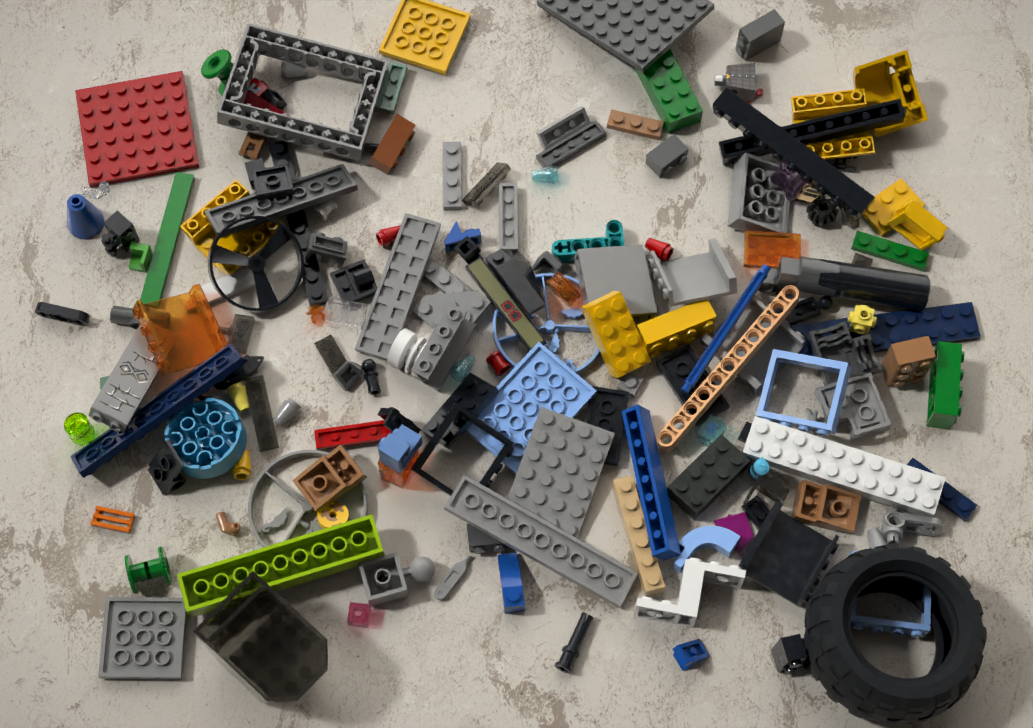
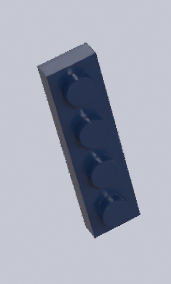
[907,458,977,522]

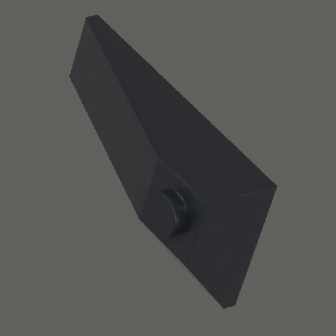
[486,249,545,315]

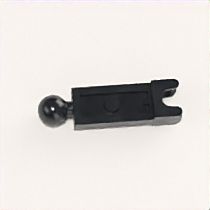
[774,296,833,325]

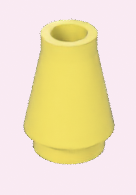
[227,382,251,412]

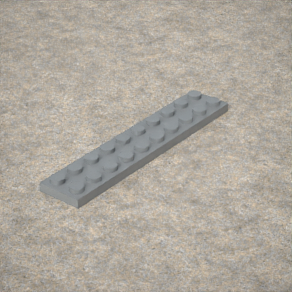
[444,475,638,608]

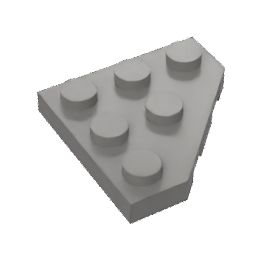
[412,290,492,329]

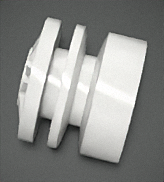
[387,328,427,378]

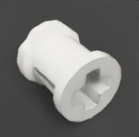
[313,200,338,221]

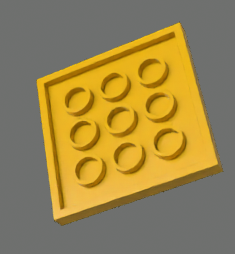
[379,0,471,75]

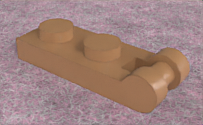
[239,132,267,160]

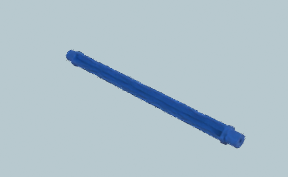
[681,264,771,394]

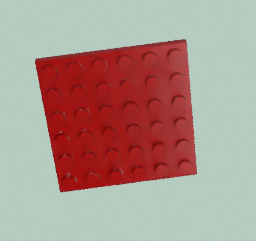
[75,71,199,187]

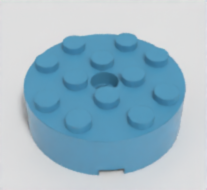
[164,398,247,479]

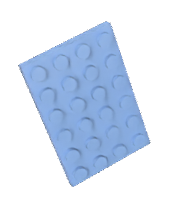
[466,342,597,475]

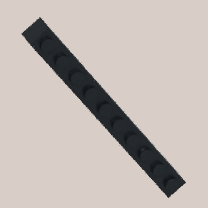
[713,87,875,219]
[719,99,905,165]

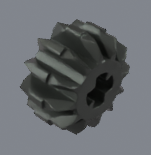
[806,195,838,227]

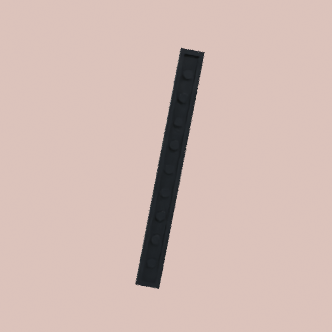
[268,141,328,308]

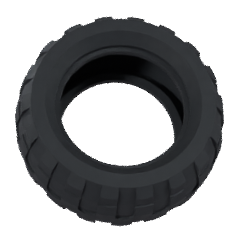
[804,544,987,725]

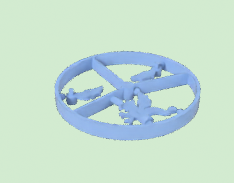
[493,273,601,375]

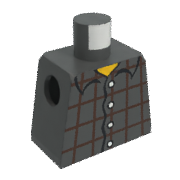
[714,63,755,101]

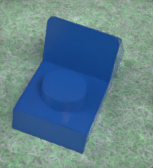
[444,221,482,253]
[672,638,710,671]

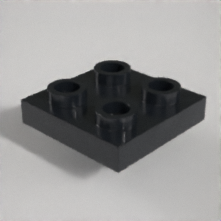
[330,259,378,307]

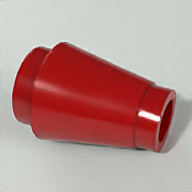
[376,225,401,247]
[645,238,674,261]

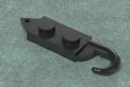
[197,355,264,400]

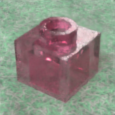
[347,602,371,628]

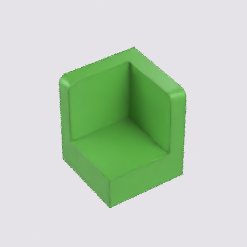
[128,242,153,273]

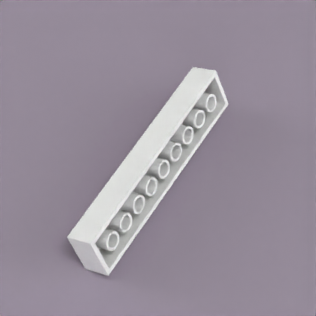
[743,416,946,517]

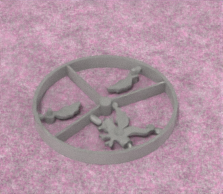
[248,450,368,547]

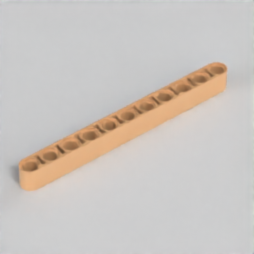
[657,285,799,452]

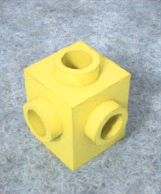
[847,305,877,335]

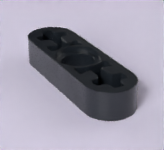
[35,302,90,326]

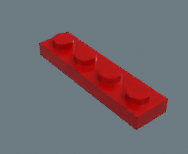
[314,420,392,450]

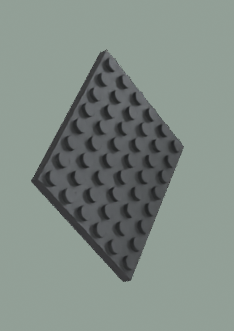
[537,0,714,72]

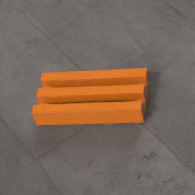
[90,506,135,534]

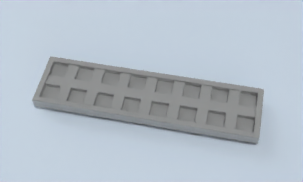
[355,213,441,360]

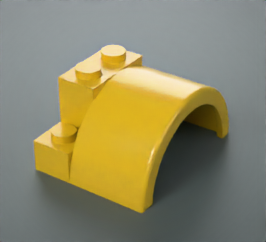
[853,50,928,137]

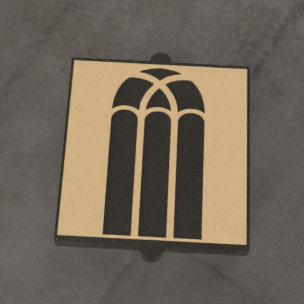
[791,183,825,206]

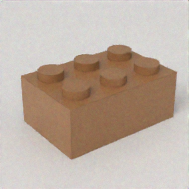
[881,336,936,387]

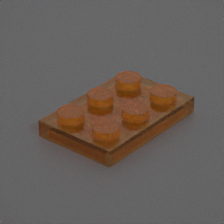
[743,231,801,269]

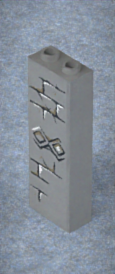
[88,319,178,433]

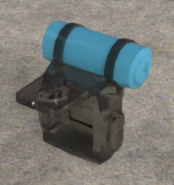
[742,457,790,505]

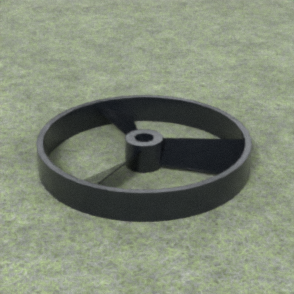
[208,216,304,311]

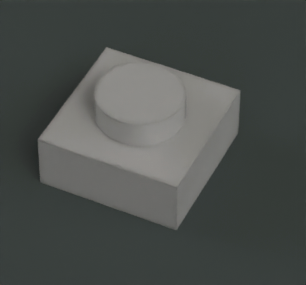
[617,373,643,398]

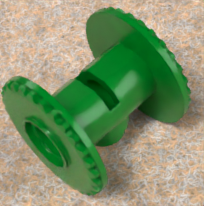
[201,49,234,96]
[125,546,172,594]

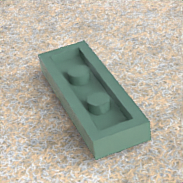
[376,62,408,114]

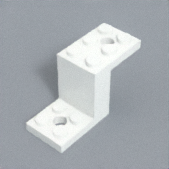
[634,558,746,627]

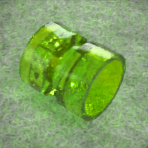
[64,412,95,445]

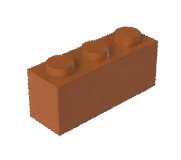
[368,114,416,174]

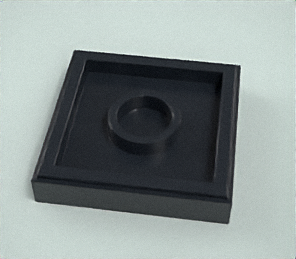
[252,164,294,201]

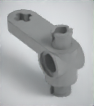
[881,506,943,545]

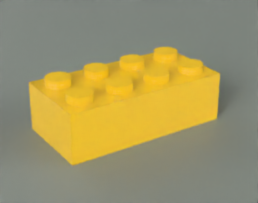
[581,291,651,378]
[637,299,717,359]

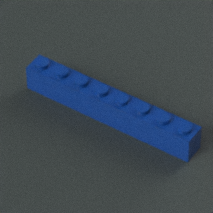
[622,404,681,561]

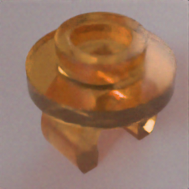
[306,304,326,324]

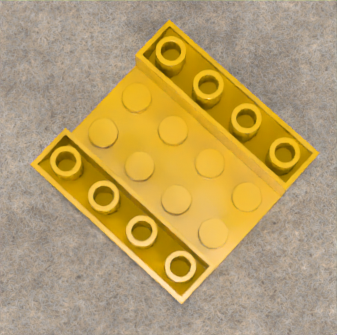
[791,88,875,160]
[180,180,283,276]

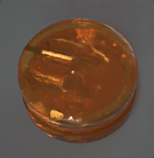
[546,272,581,307]

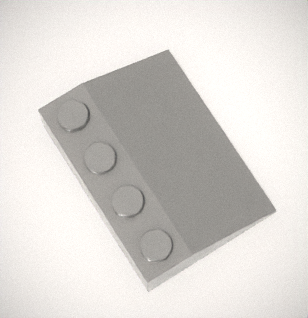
[727,153,793,236]

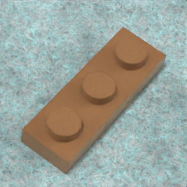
[607,109,664,140]

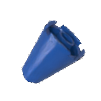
[67,194,104,239]

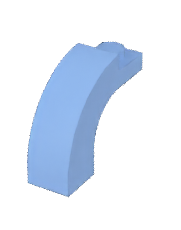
[673,526,741,573]

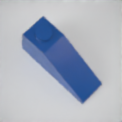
[498,553,525,614]

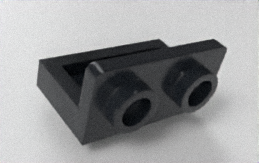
[377,407,421,434]

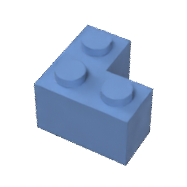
[378,424,423,475]

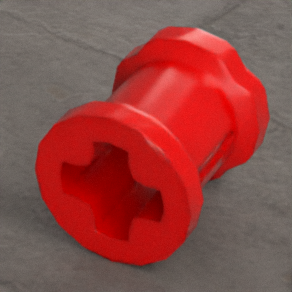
[486,351,510,376]

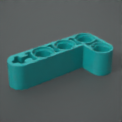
[551,220,624,263]

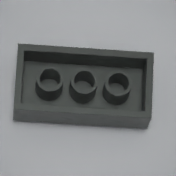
[667,434,750,521]

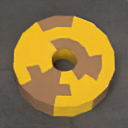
[317,501,349,529]

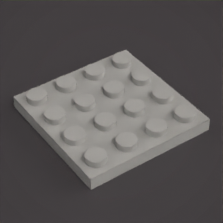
[98,597,187,679]

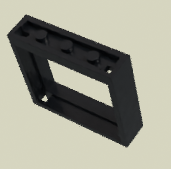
[410,403,514,496]

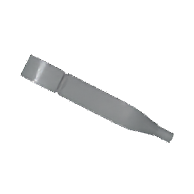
[434,555,471,601]

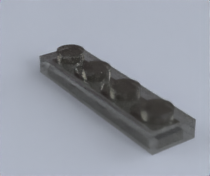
[244,375,279,452]

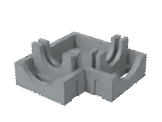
[814,372,892,440]

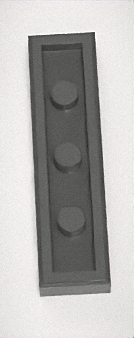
[536,120,606,172]

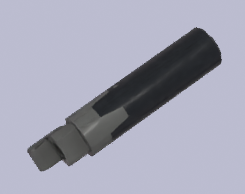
[758,256,931,311]

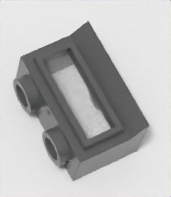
[305,232,348,268]

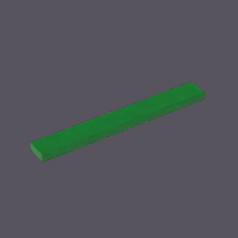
[139,172,195,309]

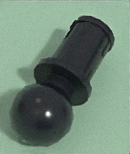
[361,359,381,395]

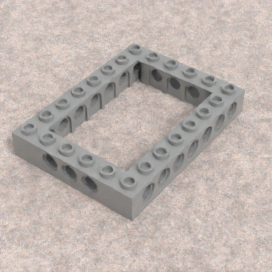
[217,23,388,161]

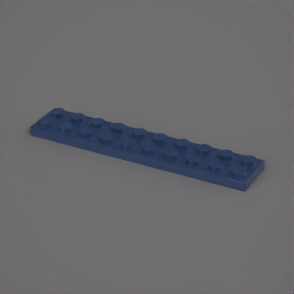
[790,302,981,356]
[70,343,246,478]

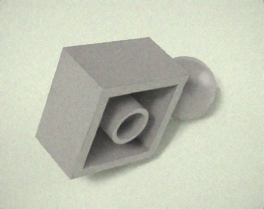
[358,552,435,607]

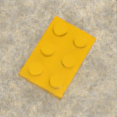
[863,178,925,237]

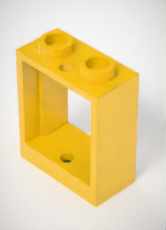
[887,199,948,250]

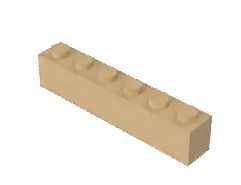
[612,475,665,597]

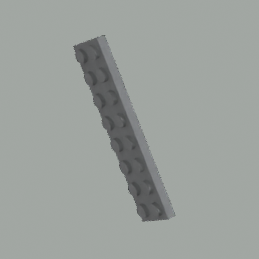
[204,164,358,238]

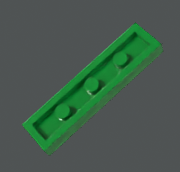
[851,231,929,272]

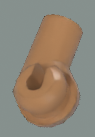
[215,512,241,535]

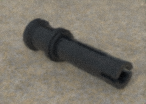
[554,612,593,674]

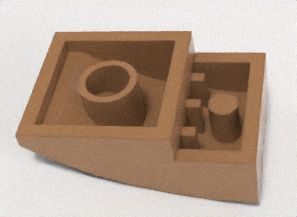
[292,444,367,511]
[791,480,861,533]

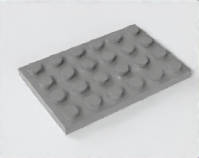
[507,407,615,538]

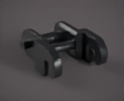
[832,156,857,173]

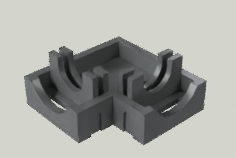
[807,321,883,386]

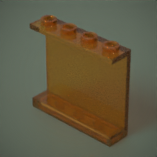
[132,284,228,376]

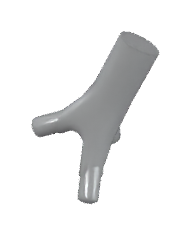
[806,408,823,435]

